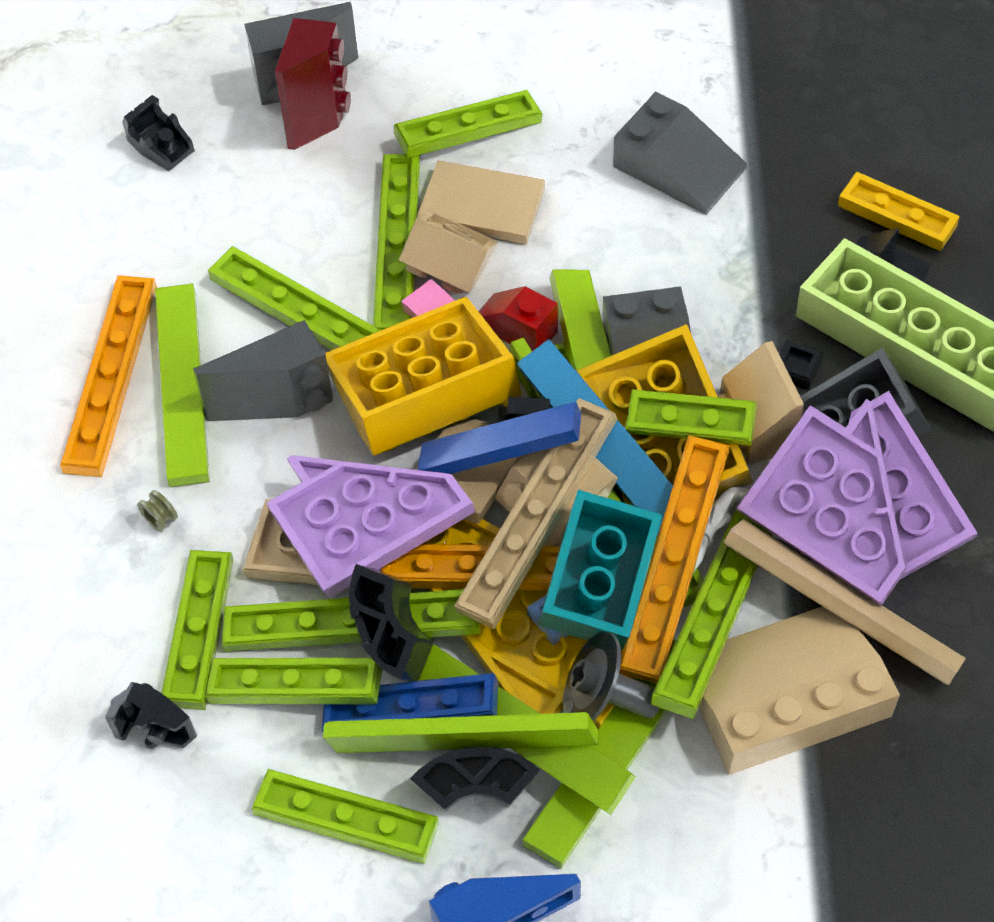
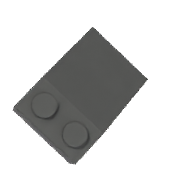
[244,1,358,105]
[613,91,747,215]
[602,286,691,356]
[193,320,333,421]
[800,348,932,438]

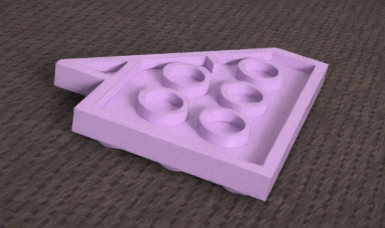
[810,391,977,579]
[737,399,906,606]
[266,455,475,599]

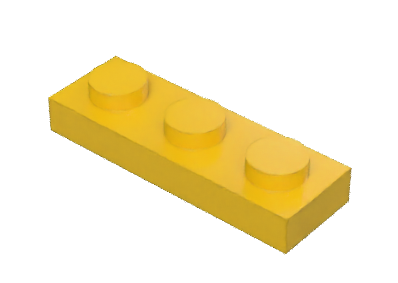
[838,172,960,251]

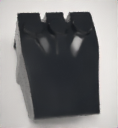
[122,95,195,171]
[105,682,197,749]

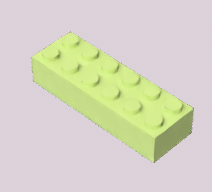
[796,238,994,432]

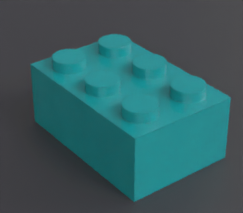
[538,490,662,651]

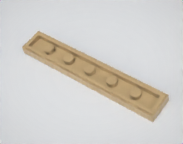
[454,398,617,630]
[724,519,966,685]

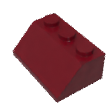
[275,18,351,150]

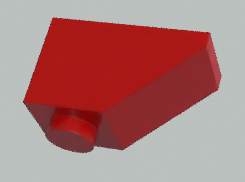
[478,286,558,351]

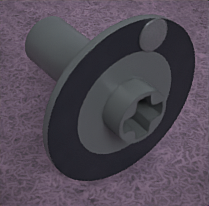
[563,632,660,721]

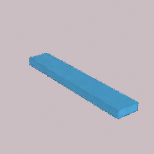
[516,339,673,536]

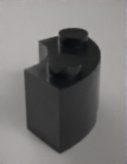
[349,564,435,681]
[410,747,540,811]

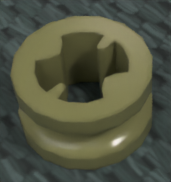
[137,490,178,532]

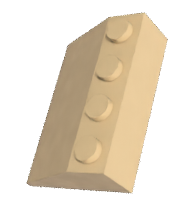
[698,606,900,775]

